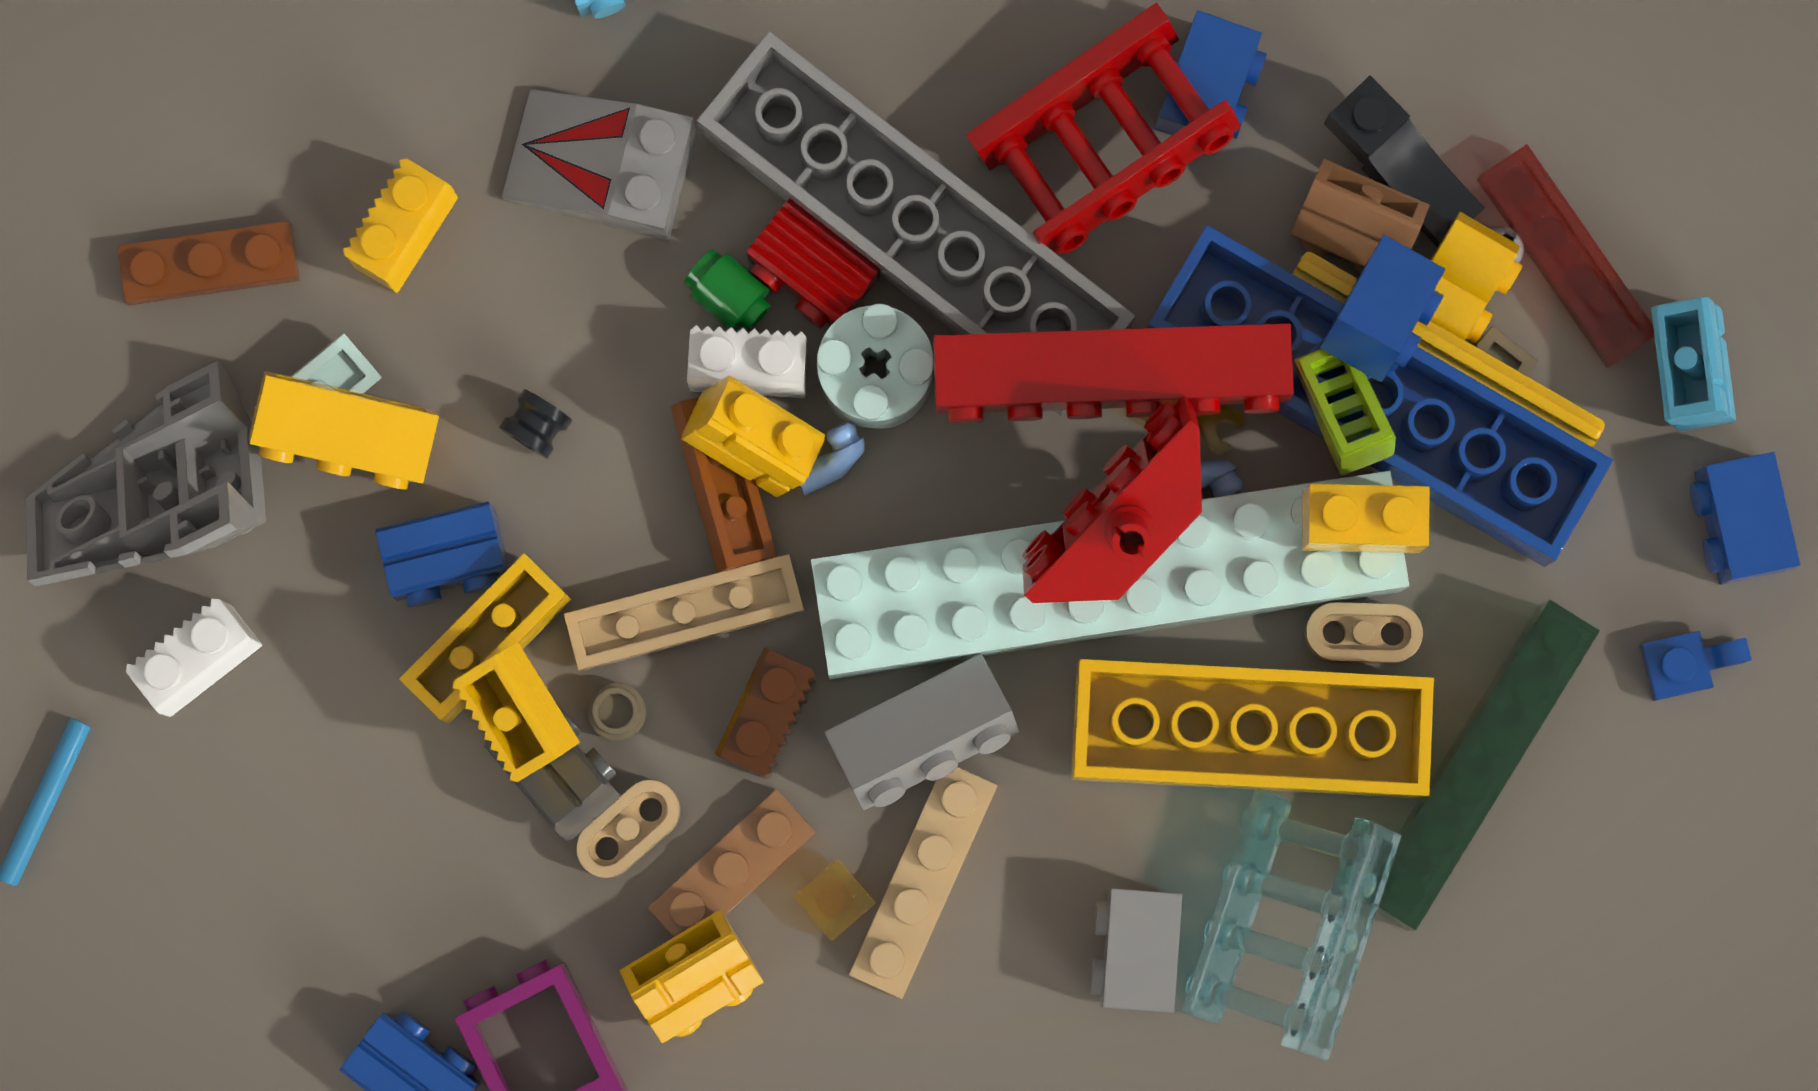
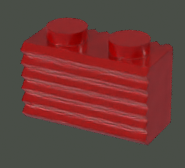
[746,198,881,329]

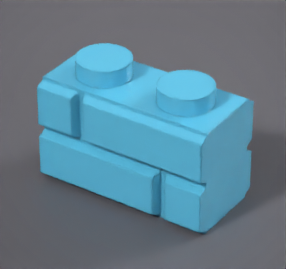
[1651,297,1736,431]

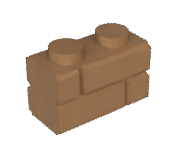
[1290,159,1430,273]

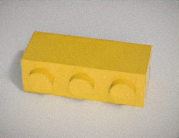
[248,370,439,490]
[399,553,571,724]

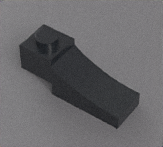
[1324,75,1485,247]

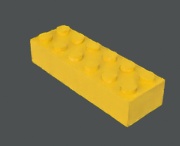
[1071,659,1434,798]

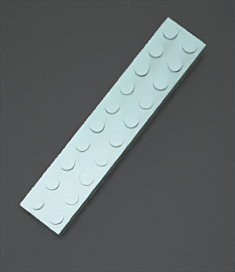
[811,471,1410,680]

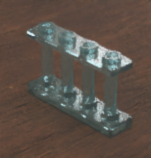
[1183,789,1402,1062]

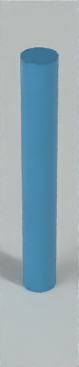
[0,717,91,887]

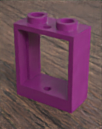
[454,959,628,1091]

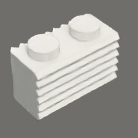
[687,325,808,398]
[126,598,262,717]

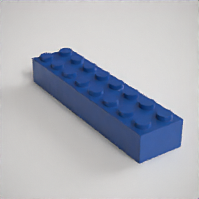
[1147,225,1613,567]

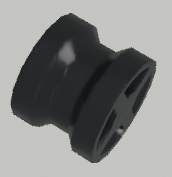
[499,389,573,459]

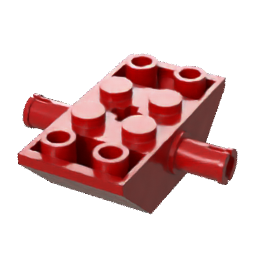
[1022,395,1202,603]

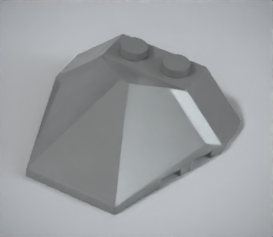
[25,360,266,587]

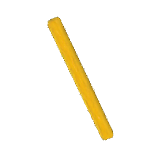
[1293,252,1605,447]

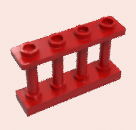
[965,2,1241,254]

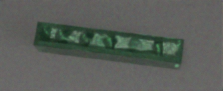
[1357,599,1600,931]

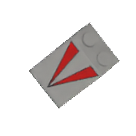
[501,89,697,241]

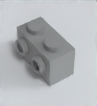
[1090,889,1182,1013]

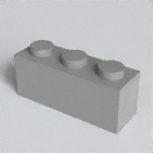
[824,653,1019,811]

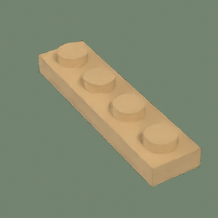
[564,554,804,672]
[849,767,998,999]

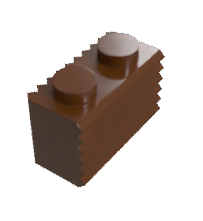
[715,647,816,779]

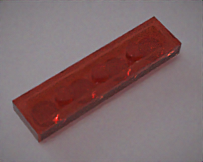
[1477,144,1655,368]

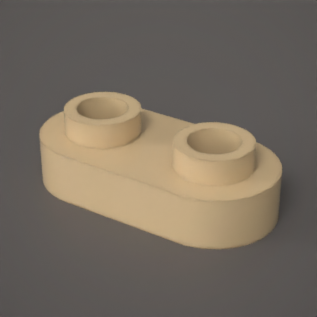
[1304,602,1423,664]
[577,780,681,878]

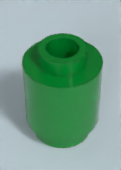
[684,249,771,332]

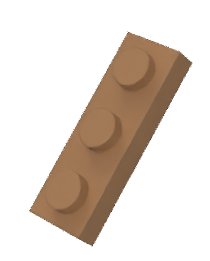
[647,789,816,937]

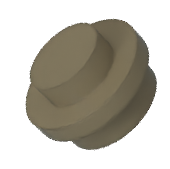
[588,683,646,741]

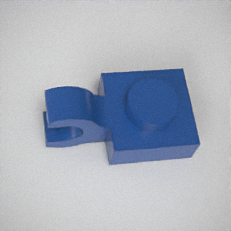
[1640,631,1752,701]

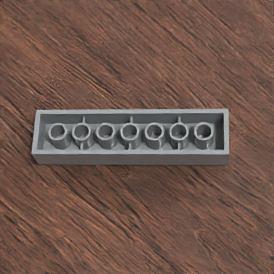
[697,31,1135,416]

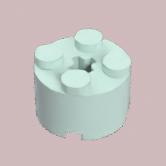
[817,304,934,429]

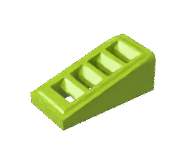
[1294,349,1396,475]

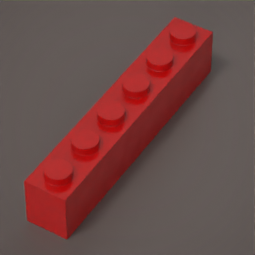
[933,324,1294,423]

